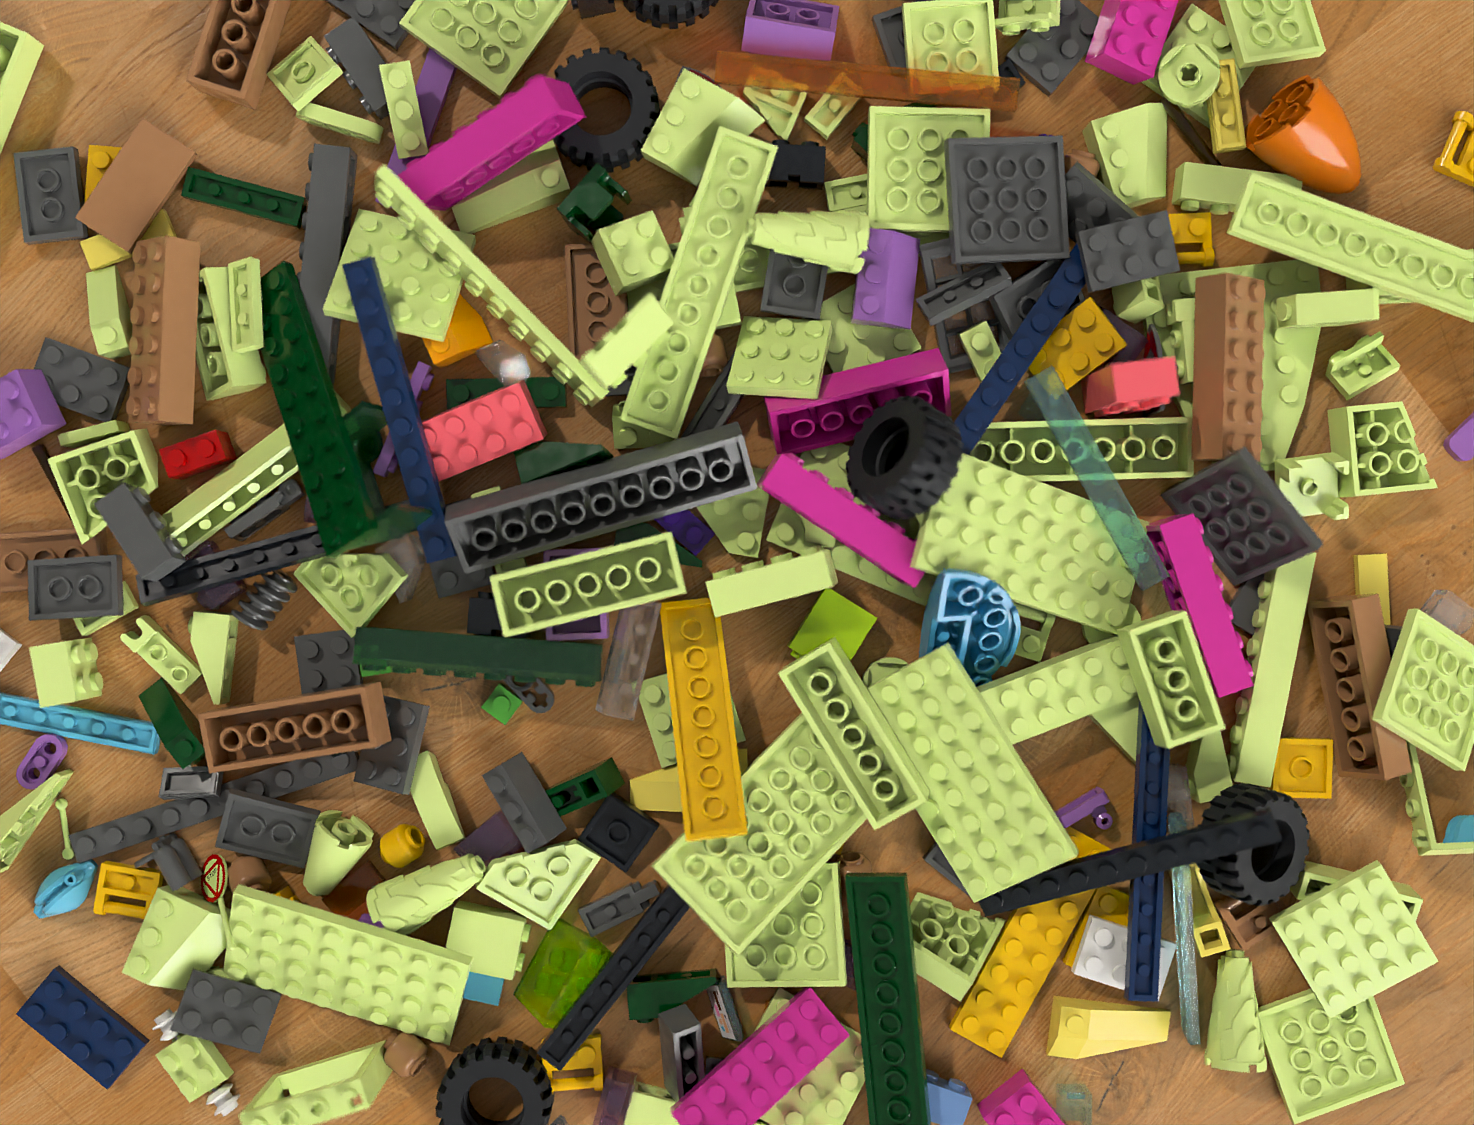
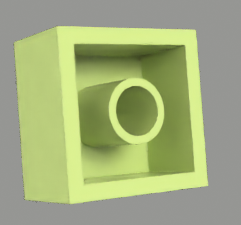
[591,210,674,296]
[29,637,103,708]

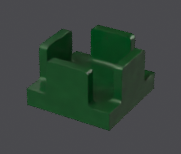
[556,163,632,245]

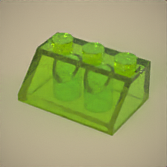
[513,918,612,1029]

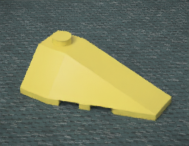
[630,748,748,812]
[1046,996,1171,1059]

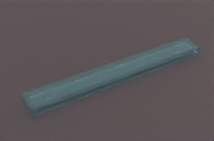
[1024,366,1170,591]
[1168,812,1200,1045]

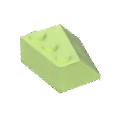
[641,69,765,187]
[1082,103,1167,208]
[579,293,673,389]
[1327,401,1438,498]
[48,428,158,544]
[121,885,231,991]
[910,892,1006,1001]

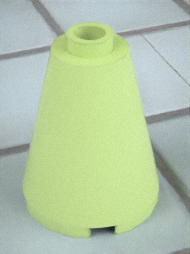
[303,810,374,896]

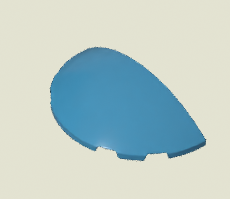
[919,569,1021,687]

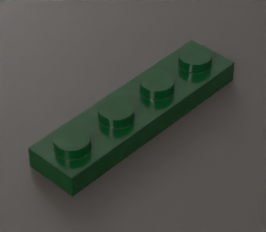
[181,167,308,229]
[446,377,567,410]

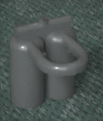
[134,833,203,892]

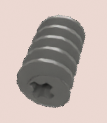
[231,569,298,631]

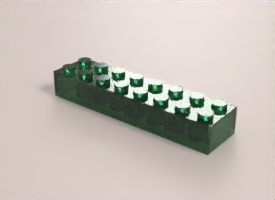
[353,627,605,687]

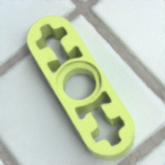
[296,102,384,144]

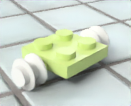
[152,1008,241,1117]

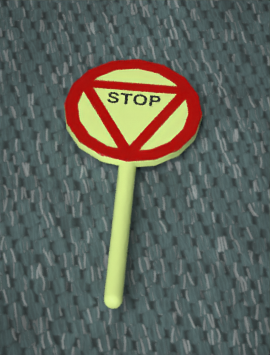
[201,854,235,951]

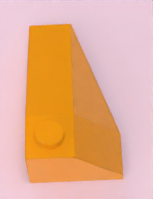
[422,293,494,369]

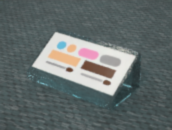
[706,975,744,1042]

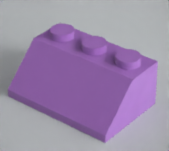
[741,0,839,67]
[851,228,920,330]

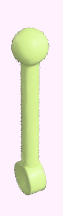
[55,798,75,860]

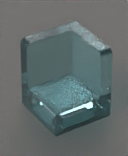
[1056,1084,1092,1125]

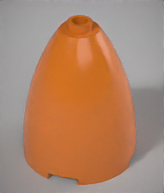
[1244,75,1361,194]

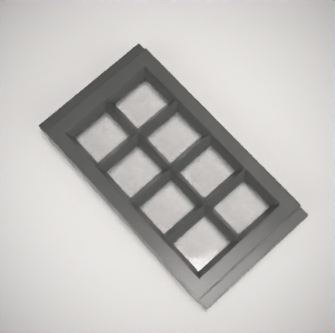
[918,238,1009,374]

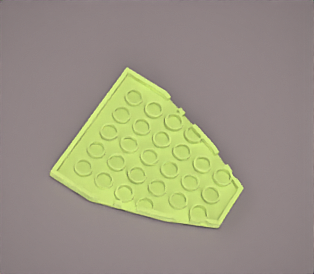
[1143,259,1321,471]

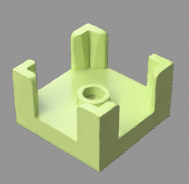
[1275,452,1349,520]

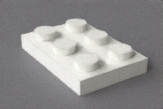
[1071,914,1177,1001]

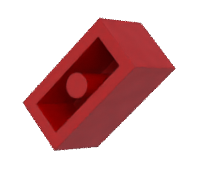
[159,430,237,480]

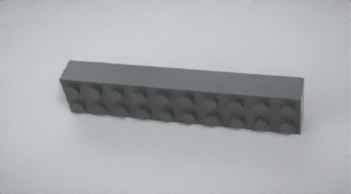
[445,421,758,574]

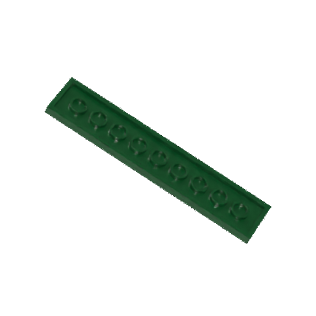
[260,261,380,558]
[845,873,931,1125]

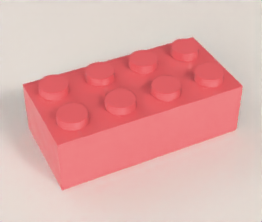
[1081,357,1179,418]
[422,379,548,482]

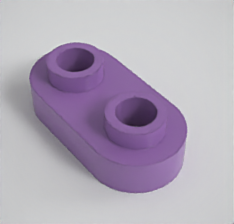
[16,734,68,789]

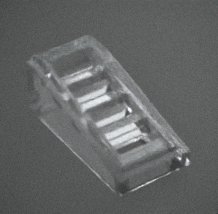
[475,340,531,387]

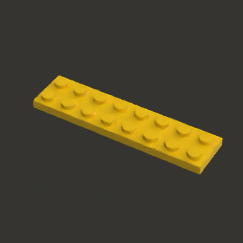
[659,597,748,842]
[949,826,1111,1058]

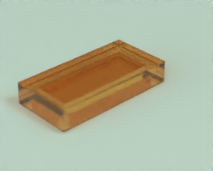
[321,860,387,917]

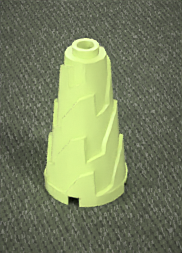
[746,210,869,274]
[367,853,486,936]
[1204,949,1267,1073]

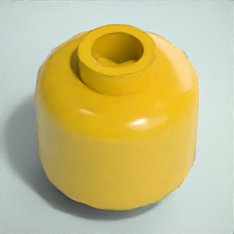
[380,823,425,868]

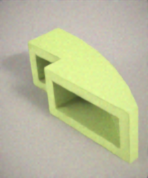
[410,750,466,850]

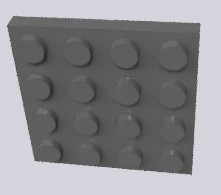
[944,136,1070,264]
[1161,446,1324,586]

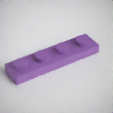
[373,361,434,477]

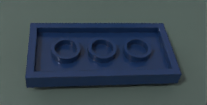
[16,965,150,1090]

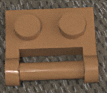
[1213,897,1287,951]

